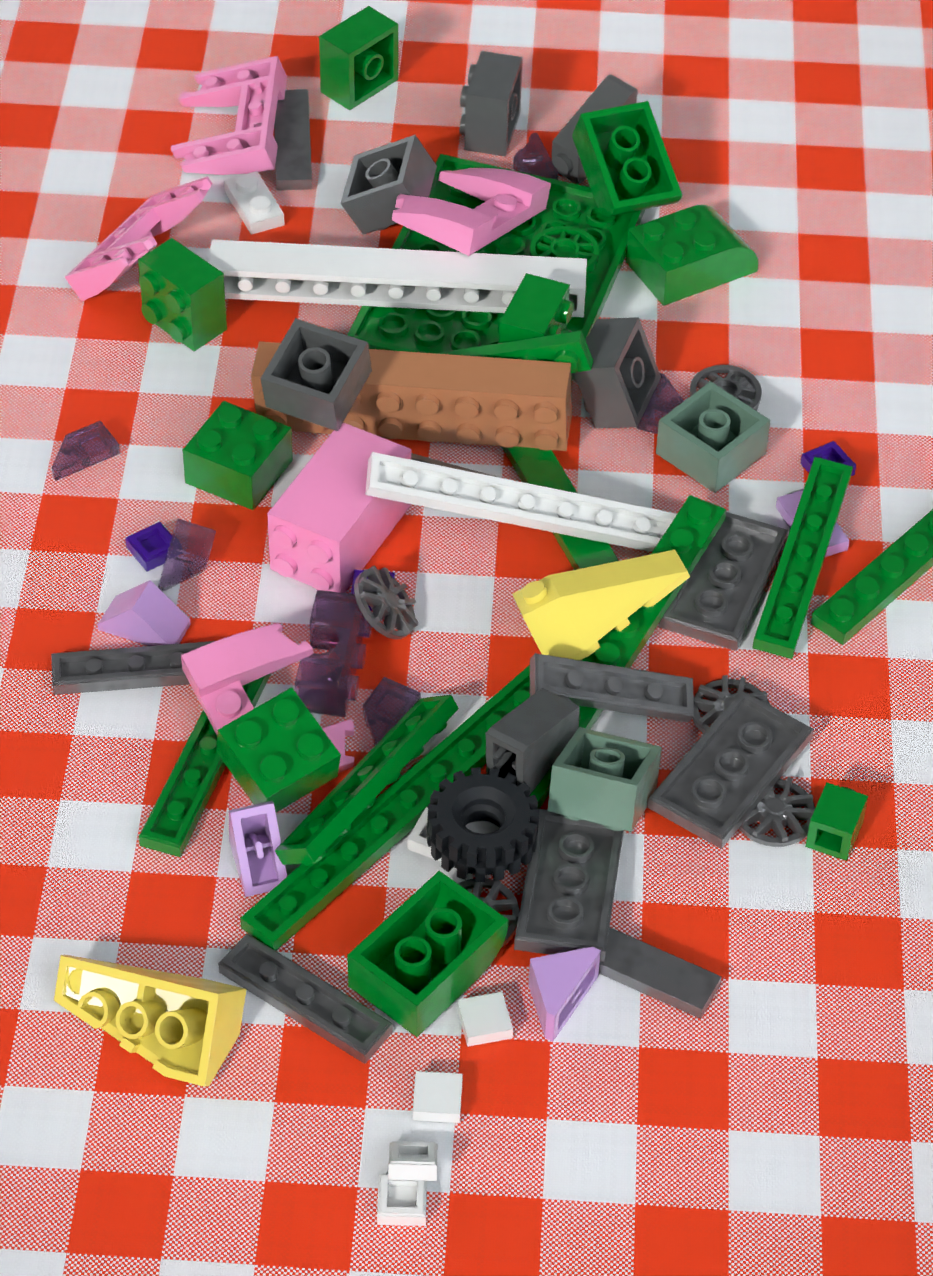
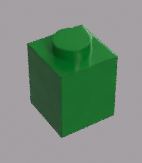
[805,782,868,861]

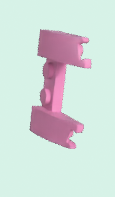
[171,56,287,175]
[392,168,551,256]
[65,176,213,301]
[181,623,354,805]

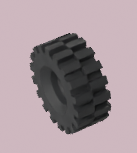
[427,767,539,882]

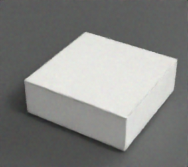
[457,992,513,1047]
[413,1071,463,1123]
[388,1141,438,1181]
[377,1174,427,1226]

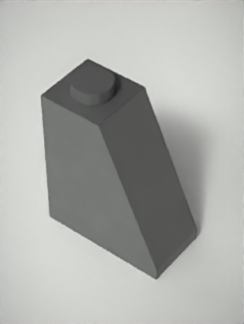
[551,74,638,184]
[486,688,579,794]

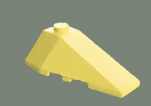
[512,550,690,660]
[54,955,246,1087]

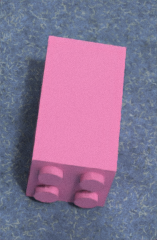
[267,423,411,598]

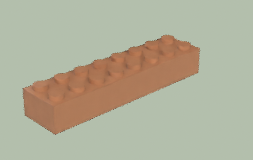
[251,341,572,451]

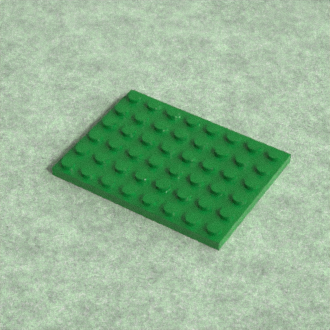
[347,154,645,382]

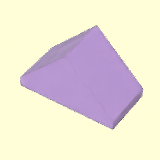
[97,580,191,646]
[229,801,287,897]
[528,947,601,1042]

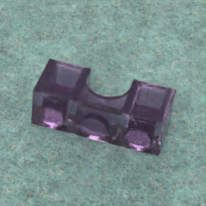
[294,590,372,717]

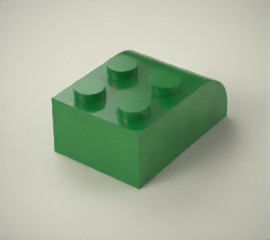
[572,101,682,217]
[626,205,758,306]
[347,871,508,1037]

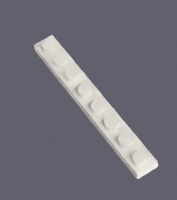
[365,452,677,552]

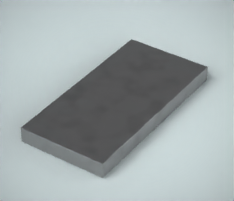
[659,512,788,651]
[648,690,814,849]
[514,809,624,962]

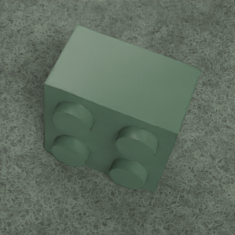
[656,381,770,493]
[547,727,662,832]

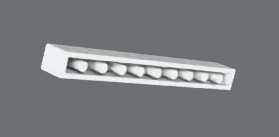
[208,239,587,317]

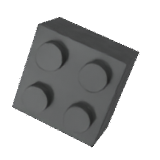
[459,51,523,157]
[340,135,437,234]
[572,317,661,428]
[260,318,372,431]

